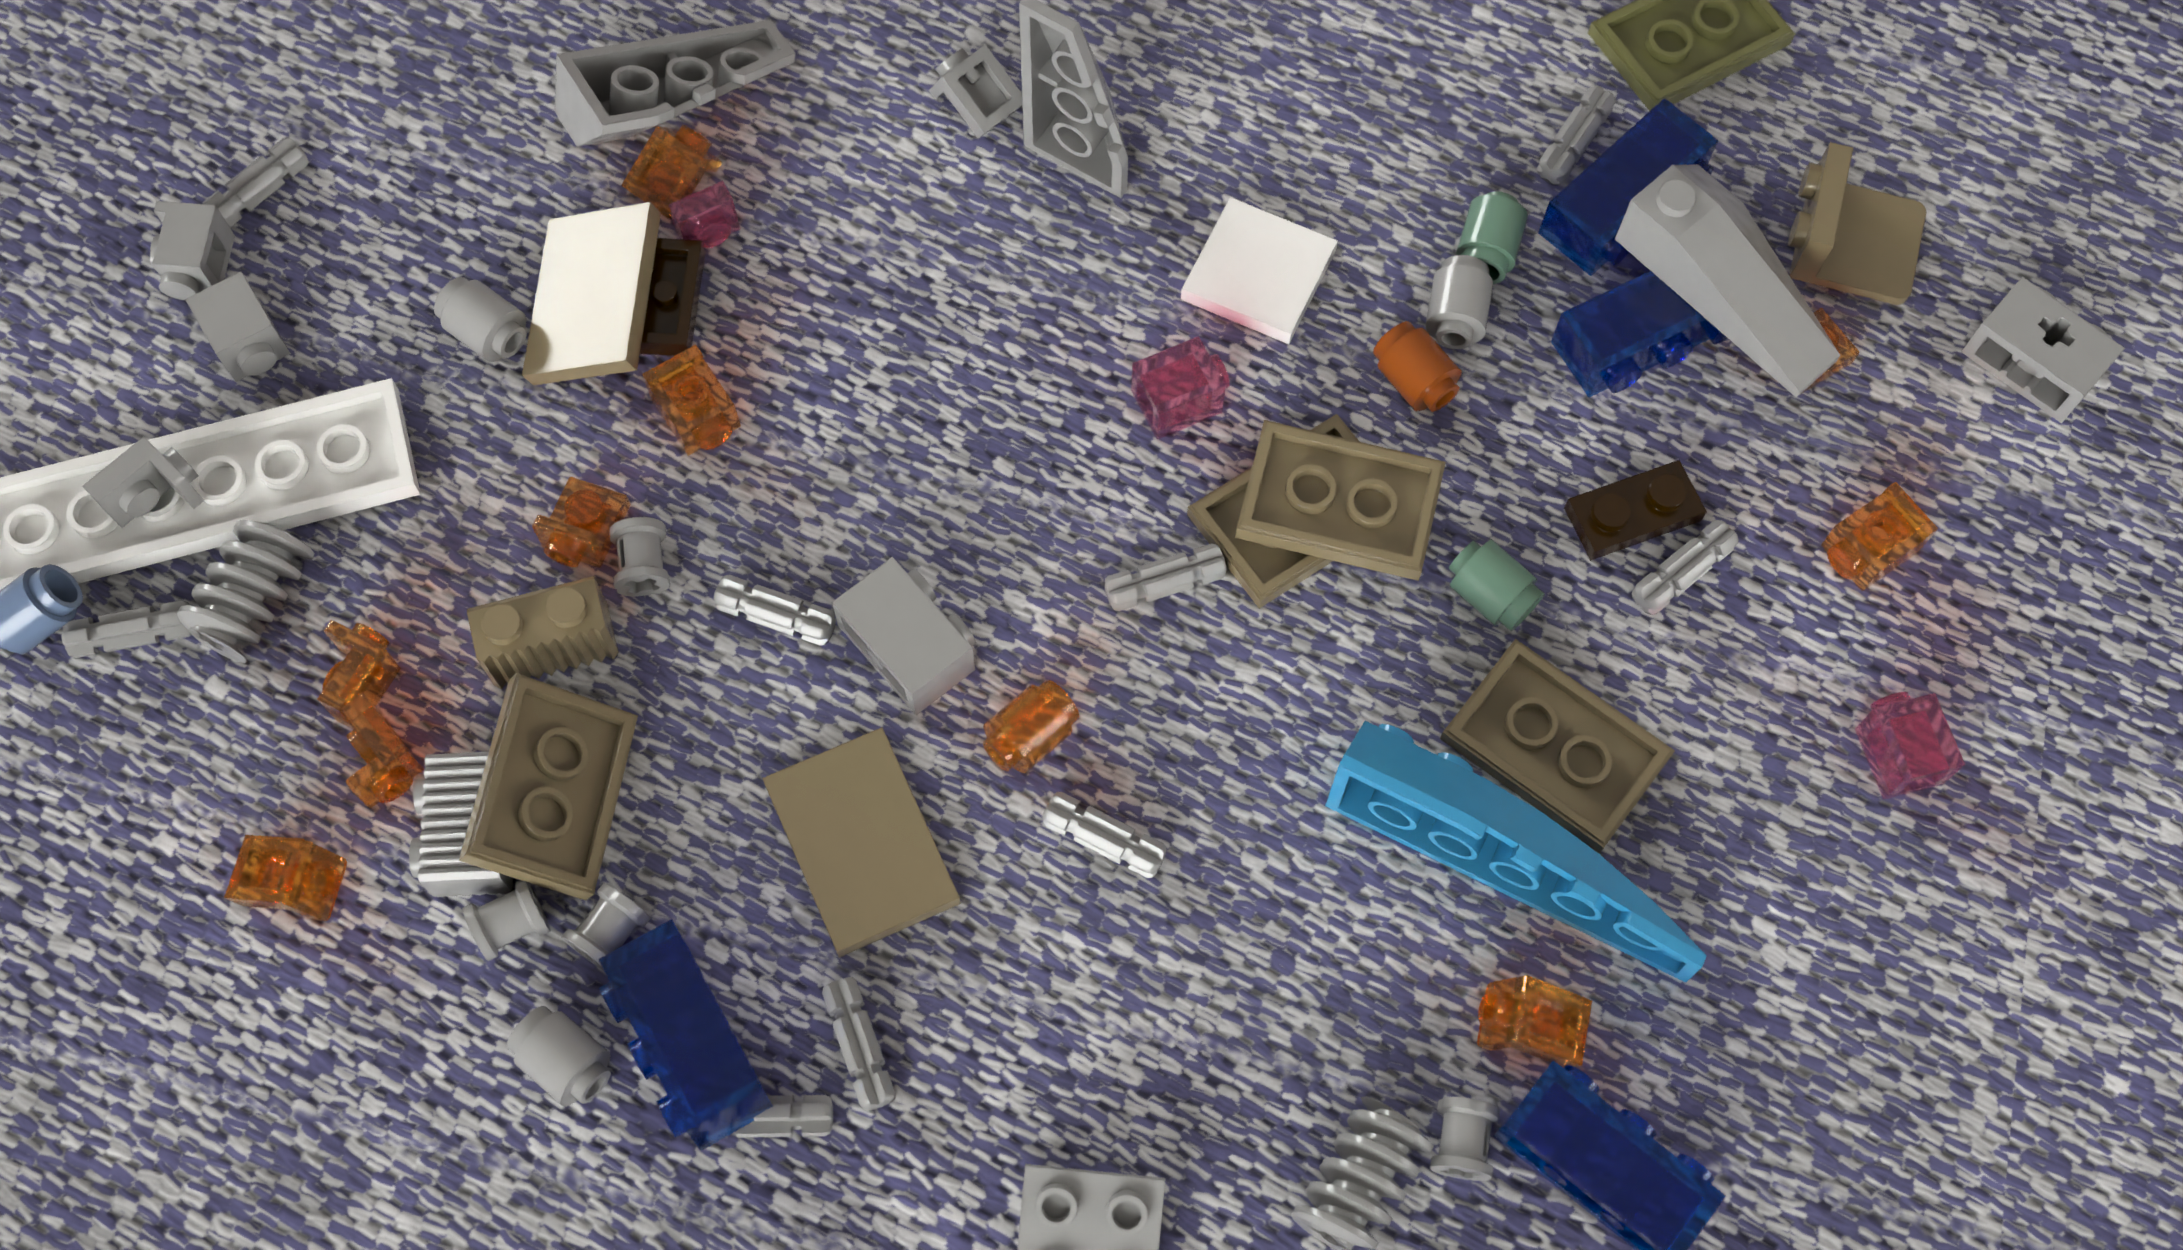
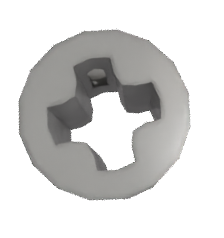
[609,517,671,597]
[462,880,551,961]
[561,883,651,973]
[1430,1097,1500,1181]

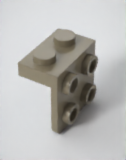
[1788,142,1926,305]

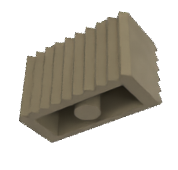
[467,576,619,689]

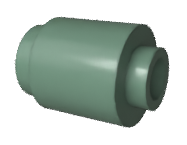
[1456,191,1528,284]
[1449,539,1545,631]

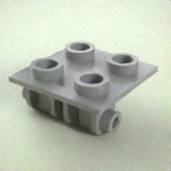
[1017,1164,1166,1250]

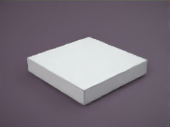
[1181,197,1338,344]

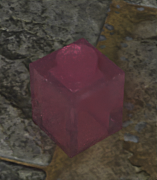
[1131,336,1230,440]
[1855,692,1965,800]

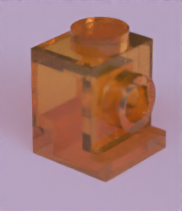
[642,344,741,456]
[1821,482,1938,592]

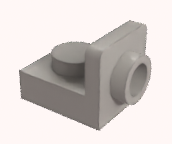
[929,44,1022,139]
[82,436,204,528]

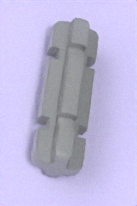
[1537,85,1615,185]
[202,137,309,227]
[1631,520,1739,615]
[1105,543,1227,611]
[713,575,836,646]
[61,600,192,658]
[1043,792,1167,878]
[822,977,896,1111]
[697,1095,834,1138]

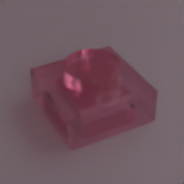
[668,181,740,248]

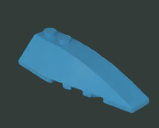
[1325,721,1707,983]

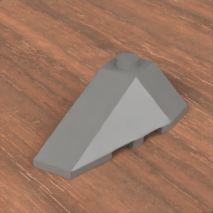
[1019,0,1128,198]
[555,20,795,147]
[1615,165,1840,397]

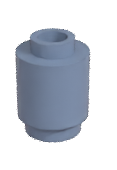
[0,564,83,654]

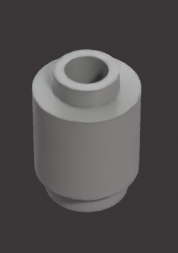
[1425,255,1493,349]
[434,277,527,362]
[507,1006,611,1106]

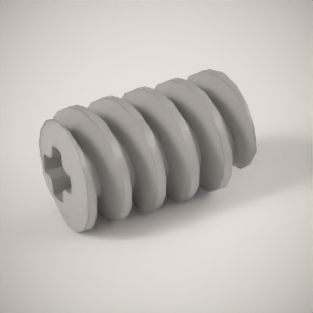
[177,519,315,663]
[1291,1096,1434,1250]

